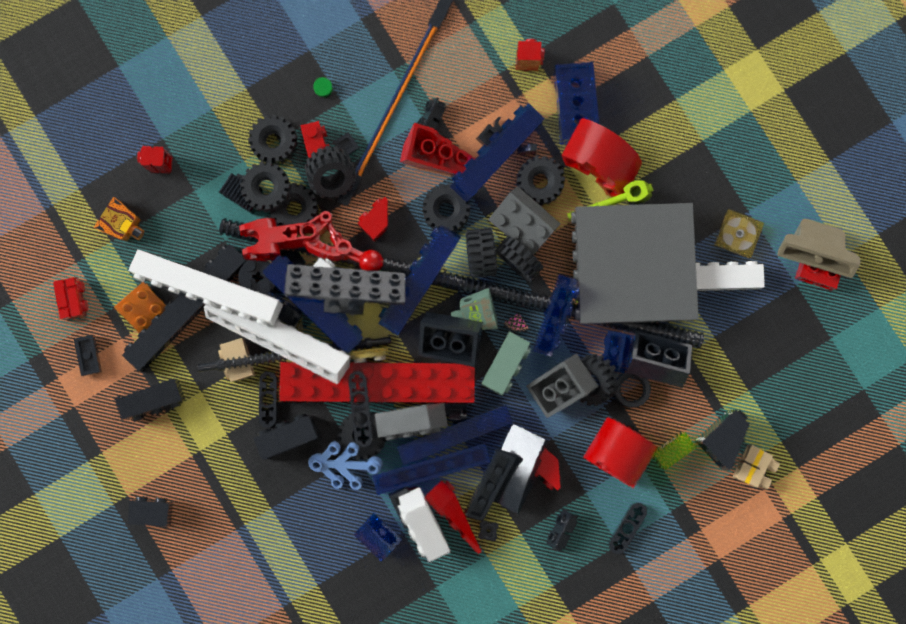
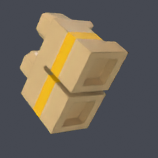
[732,444,780,489]

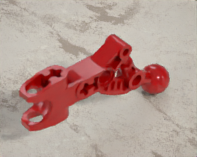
[239,211,384,271]

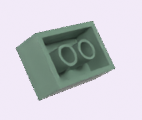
[481,332,531,395]

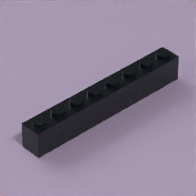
[122,244,248,372]

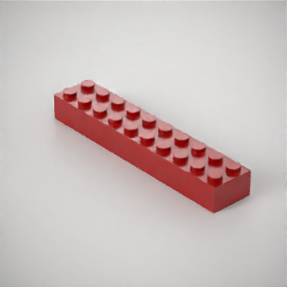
[280,362,475,403]

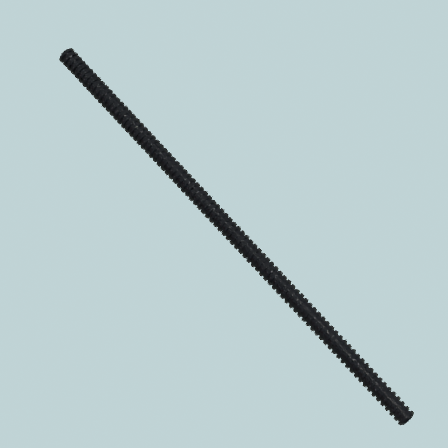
[219,218,704,349]

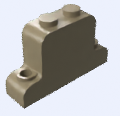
[778,219,860,278]

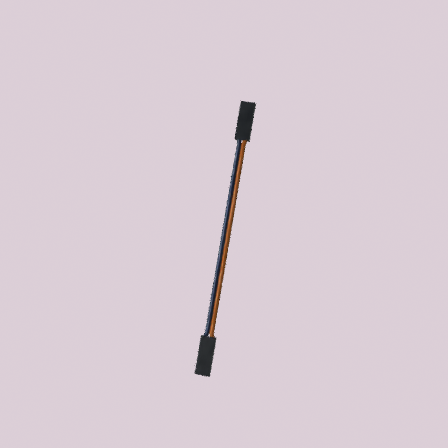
[336,0,453,207]

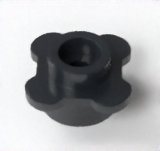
[478,520,499,541]

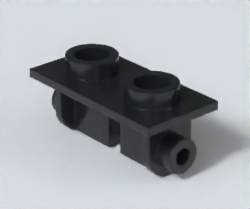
[417,97,446,130]
[267,292,303,327]
[428,402,467,423]
[546,509,578,552]

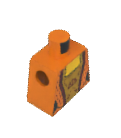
[94,197,145,242]

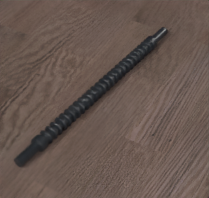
[197,336,391,372]

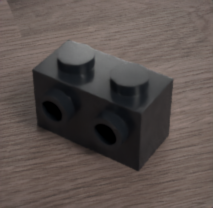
[127,496,173,527]

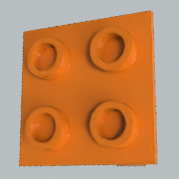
[114,282,166,333]

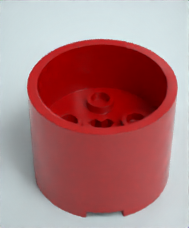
[583,417,658,489]

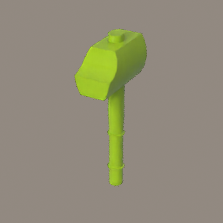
[567,180,653,220]

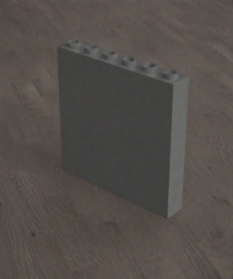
[571,203,698,325]

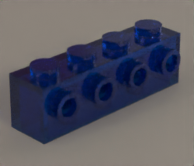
[533,274,580,357]

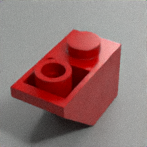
[358,197,389,242]
[535,448,560,490]

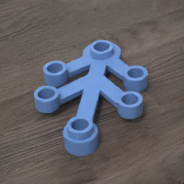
[308,441,383,490]

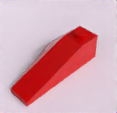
[400,123,481,181]
[424,480,481,554]

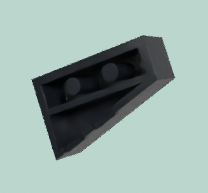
[114,378,186,422]

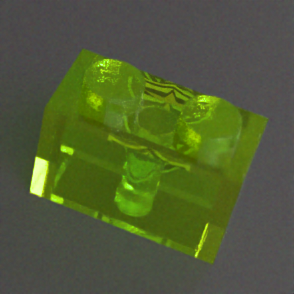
[653,432,697,470]

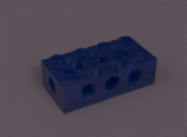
[553,62,599,145]

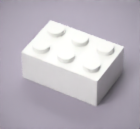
[398,487,450,562]

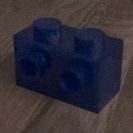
[602,331,632,373]
[353,513,402,562]

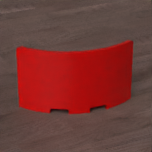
[562,118,642,197]

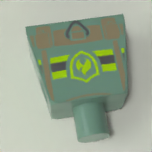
[451,288,498,330]

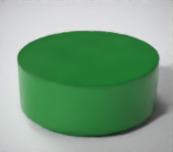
[313,77,333,97]

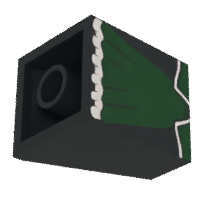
[695,409,750,471]

